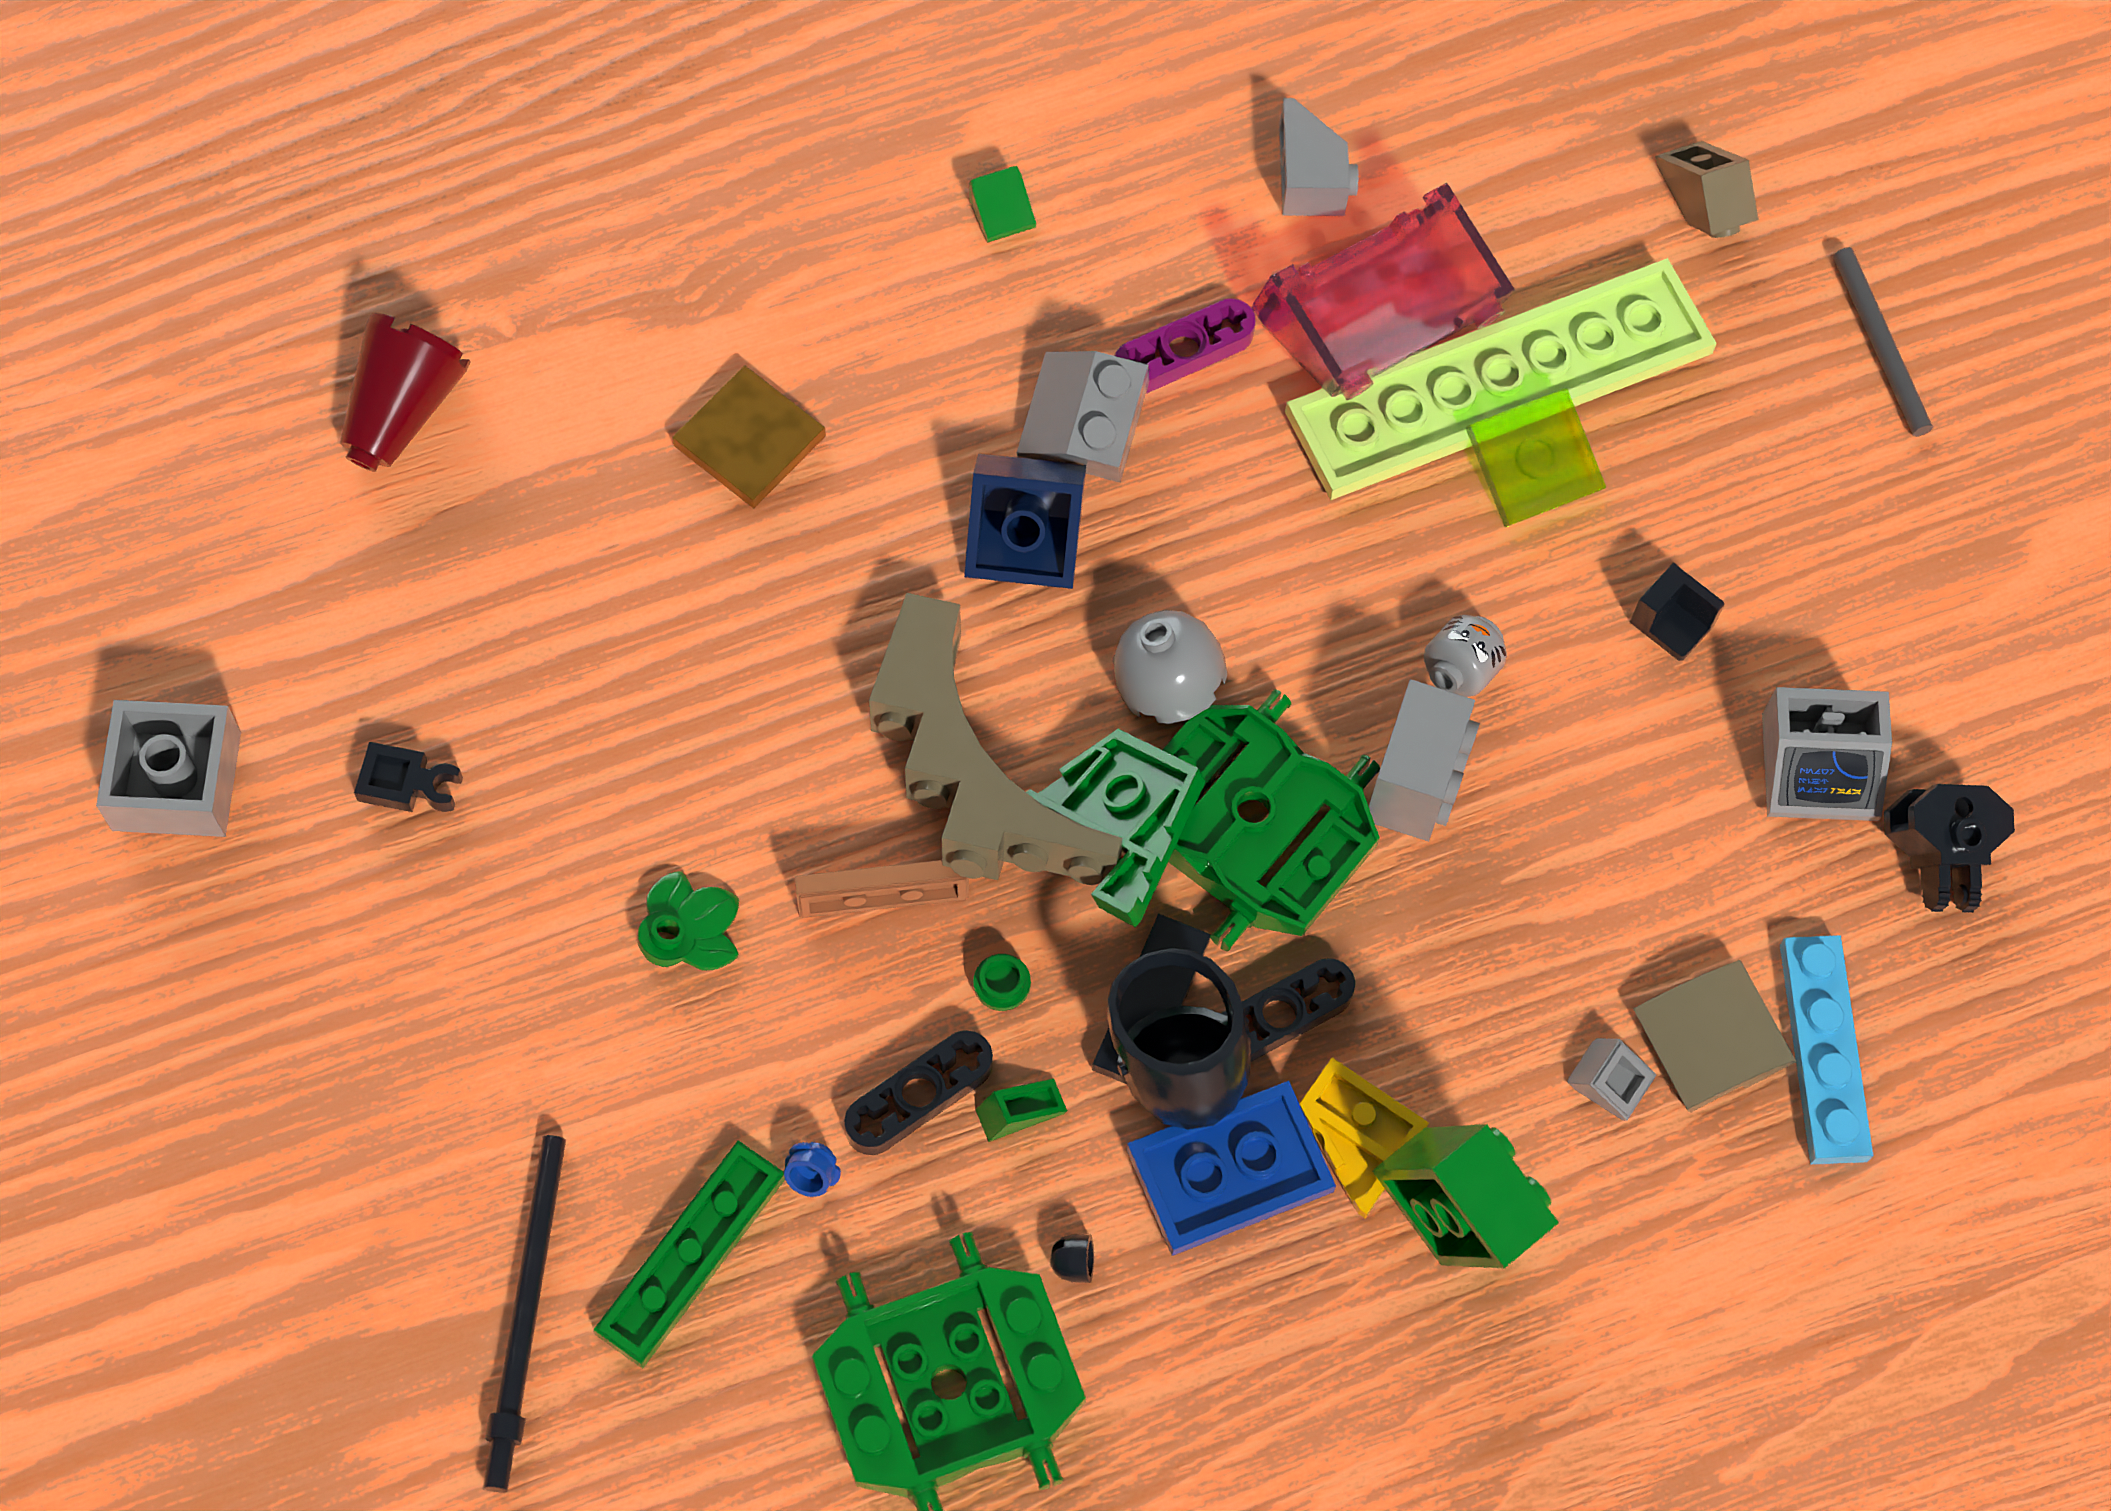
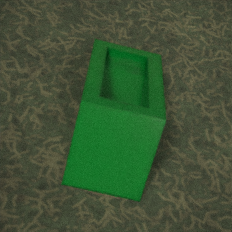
[975,1079,1067,1142]

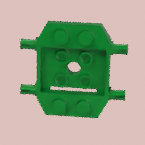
[1163,689,1380,951]
[812,1232,1086,1511]

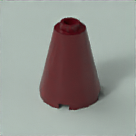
[340,313,471,472]

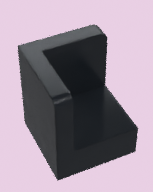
[1629,563,1725,661]

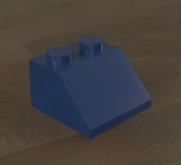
[964,453,1087,589]

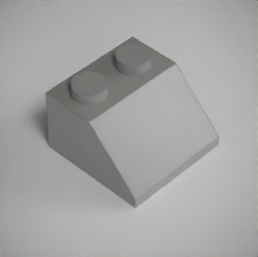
[1017,351,1149,483]

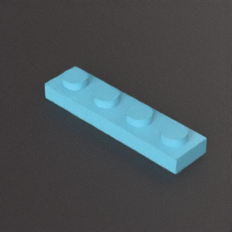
[1780,935,1873,1165]

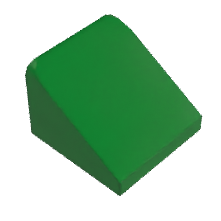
[969,166,1036,243]

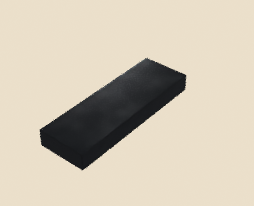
[1092,913,1211,1084]

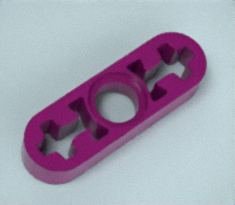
[1115,299,1256,394]

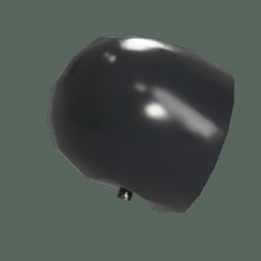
[1107,948,1251,1129]

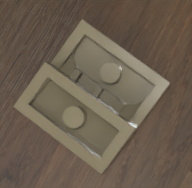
[1633,960,1797,1113]

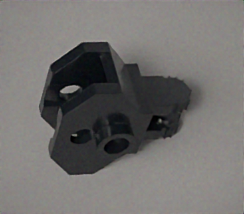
[1884,784,2015,913]

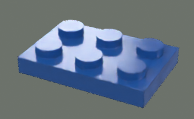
[1126,1081,1336,1256]

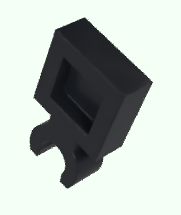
[354,742,463,812]

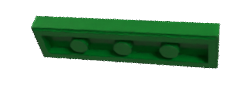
[593,1140,785,1369]

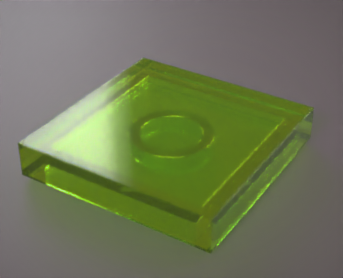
[1465,388,1607,528]

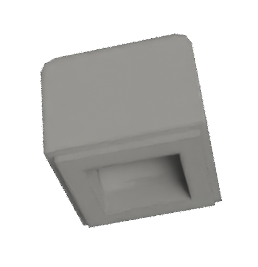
[1567,1038,1656,1121]

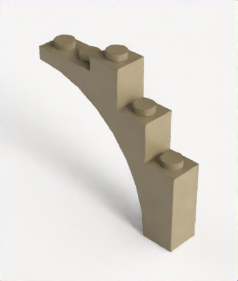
[869,593,1122,885]

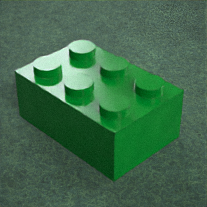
[1372,1124,1559,1268]

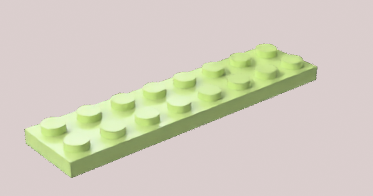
[1285,258,1717,500]

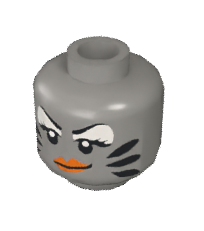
[1424,615,1507,697]

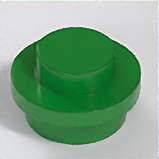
[973,954,1031,1011]

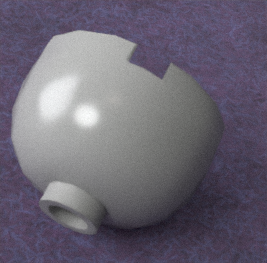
[1113,610,1228,724]

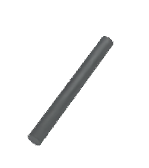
[1833,247,1933,437]

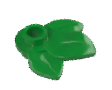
[637,871,739,971]

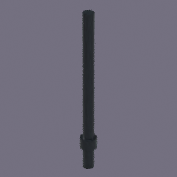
[483,1135,566,1493]

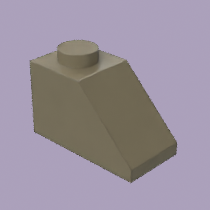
[1656,141,1758,238]

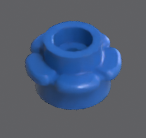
[784,1142,841,1197]

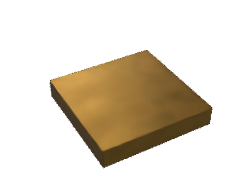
[672,365,826,509]

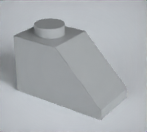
[1279,98,1358,216]

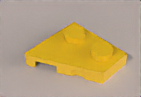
[1300,1057,1429,1219]

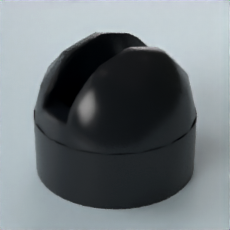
[1050,1234,1094,1283]

